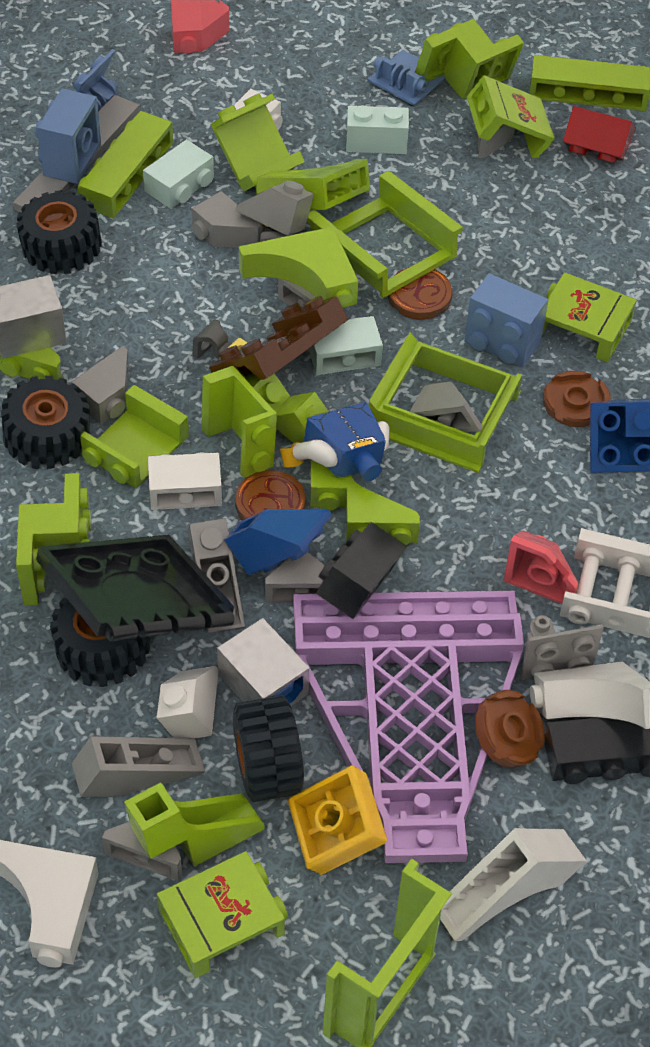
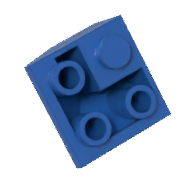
[590,398,650,473]
[224,509,332,575]

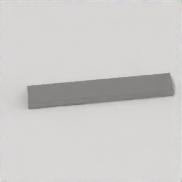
[13,95,140,212]

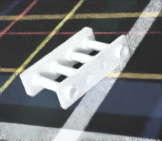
[560,528,650,638]

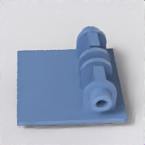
[73,49,118,112]
[368,50,446,106]

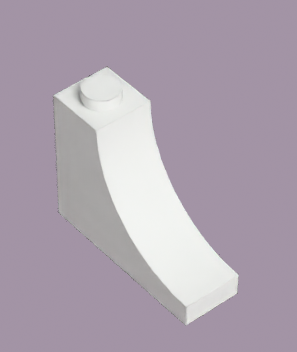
[530,662,650,729]
[440,828,587,941]
[0,840,99,967]

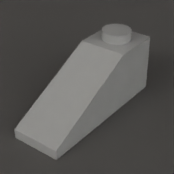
[72,736,205,797]

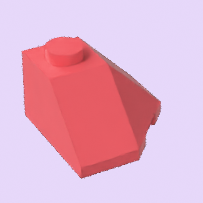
[170,0,229,53]
[504,530,578,604]

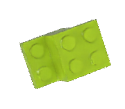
[415,18,524,99]
[16,473,92,606]

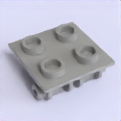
[520,615,604,681]

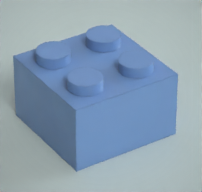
[35,88,101,184]
[464,273,549,368]

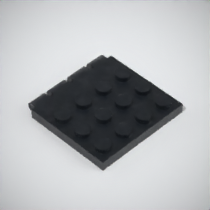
[36,534,234,641]

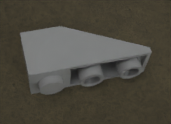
[188,518,245,633]

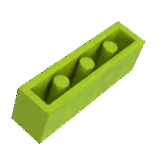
[529,55,650,111]
[78,111,173,219]

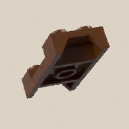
[209,296,348,380]

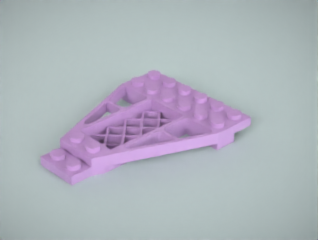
[293,591,524,863]

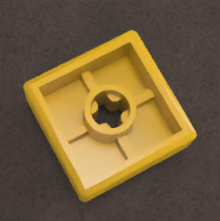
[288,765,387,875]

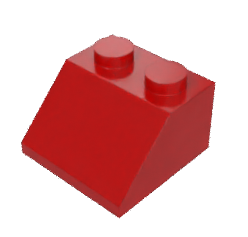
[563,106,636,163]

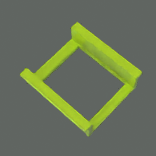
[307,170,463,298]
[369,332,522,473]
[323,858,452,1047]

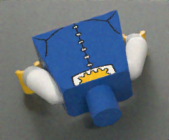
[280,402,390,481]

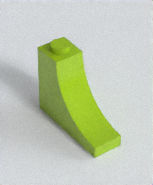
[256,159,370,210]
[239,226,358,308]

